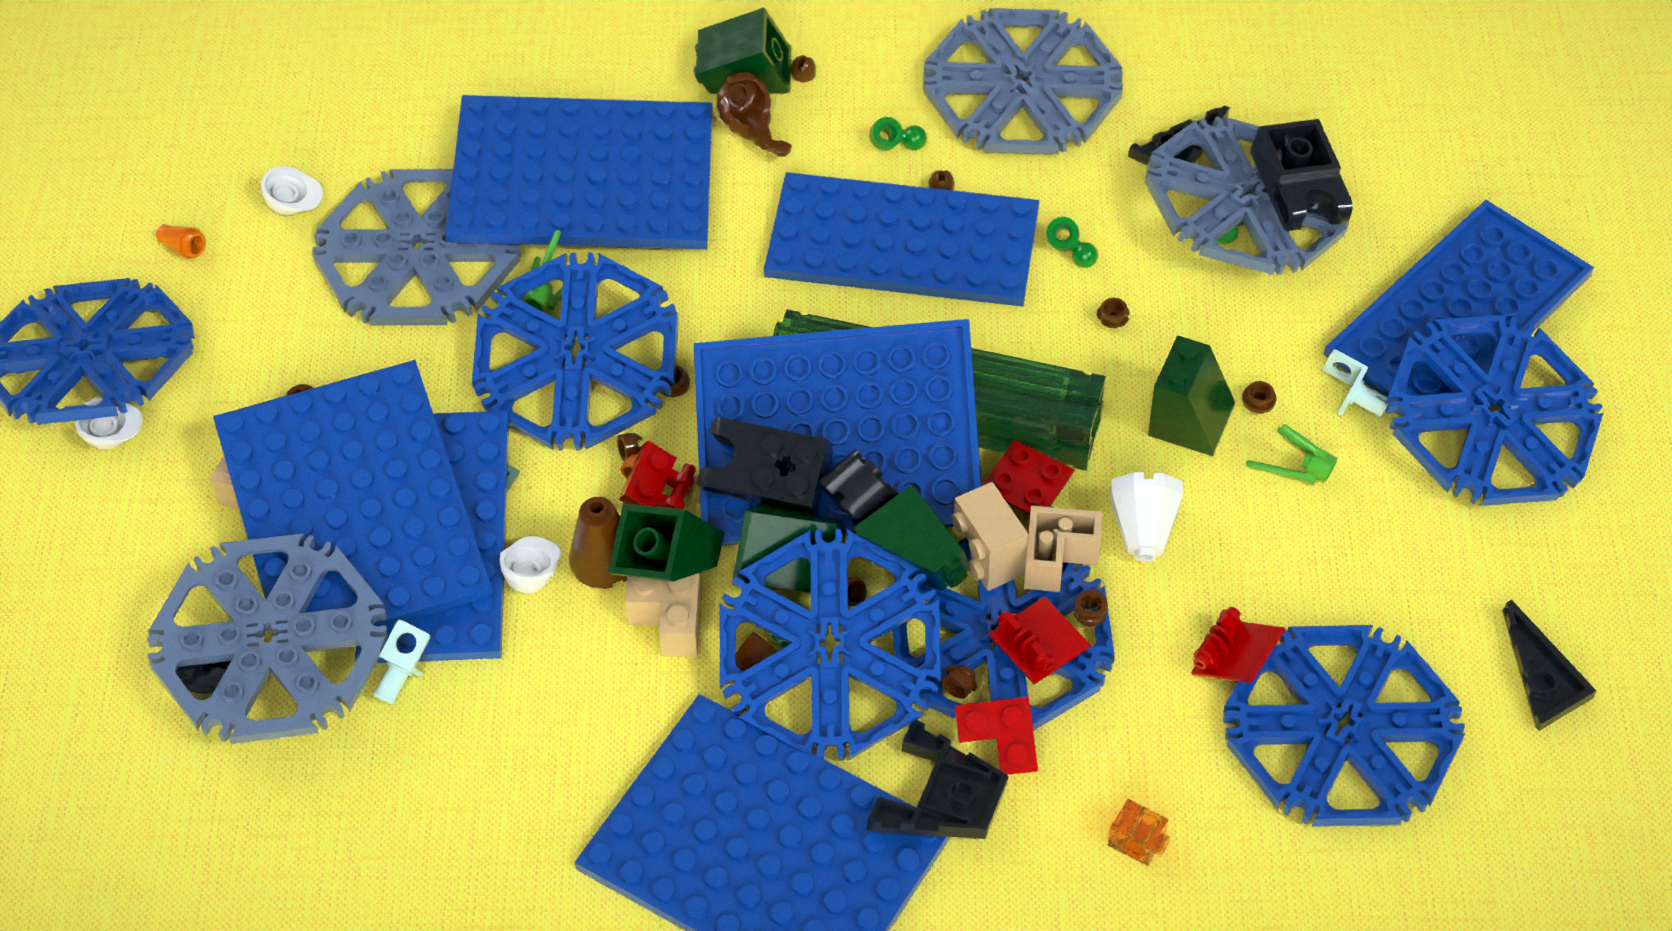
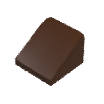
[735,632,777,671]

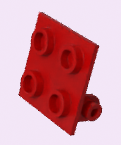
[982,440,1075,515]
[988,597,1091,685]
[1191,607,1286,683]

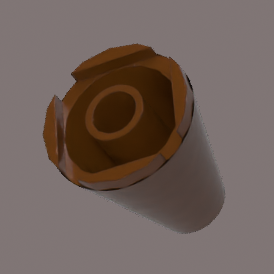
[569,497,627,589]

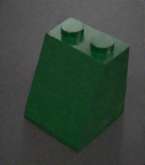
[694,8,792,94]
[1148,335,1235,457]
[854,485,970,591]
[608,503,724,582]
[732,503,846,593]

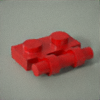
[618,440,696,509]

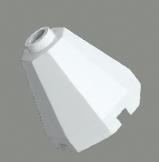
[1110,472,1183,562]

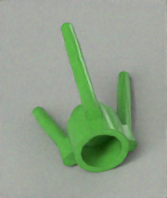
[522,230,563,312]
[1246,424,1338,485]

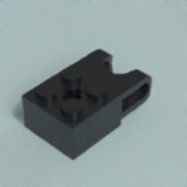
[1250,119,1353,231]
[696,417,833,515]

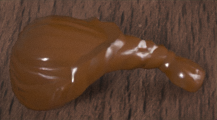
[717,72,792,157]

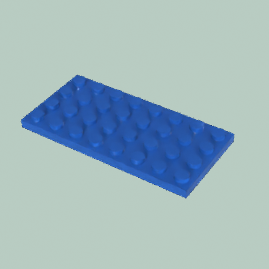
[764,172,1039,307]
[1324,199,1594,397]
[355,411,509,663]

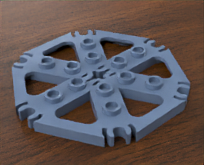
[923,8,1123,154]
[1145,117,1349,275]
[312,169,522,325]
[147,533,388,744]

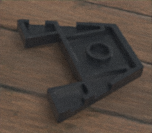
[866,720,1009,839]

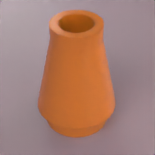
[156,224,206,259]

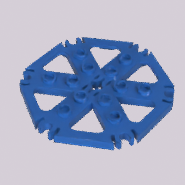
[472,252,679,451]
[0,278,195,425]
[1385,315,1603,506]
[720,529,941,761]
[892,538,1115,731]
[1223,625,1465,826]

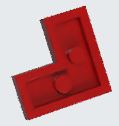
[954,697,1038,775]

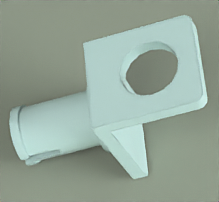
[1323,349,1388,417]
[373,620,430,705]

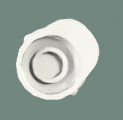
[260,166,323,215]
[75,398,143,449]
[499,536,561,594]

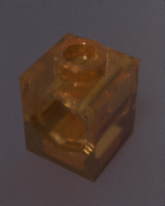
[1108,799,1171,866]

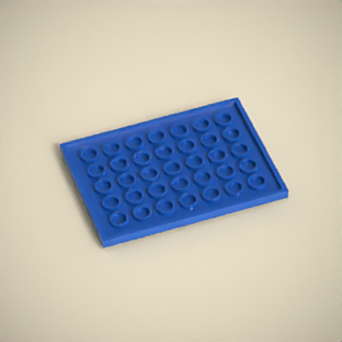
[446,95,712,249]
[694,319,982,546]
[213,360,493,627]
[574,694,951,931]

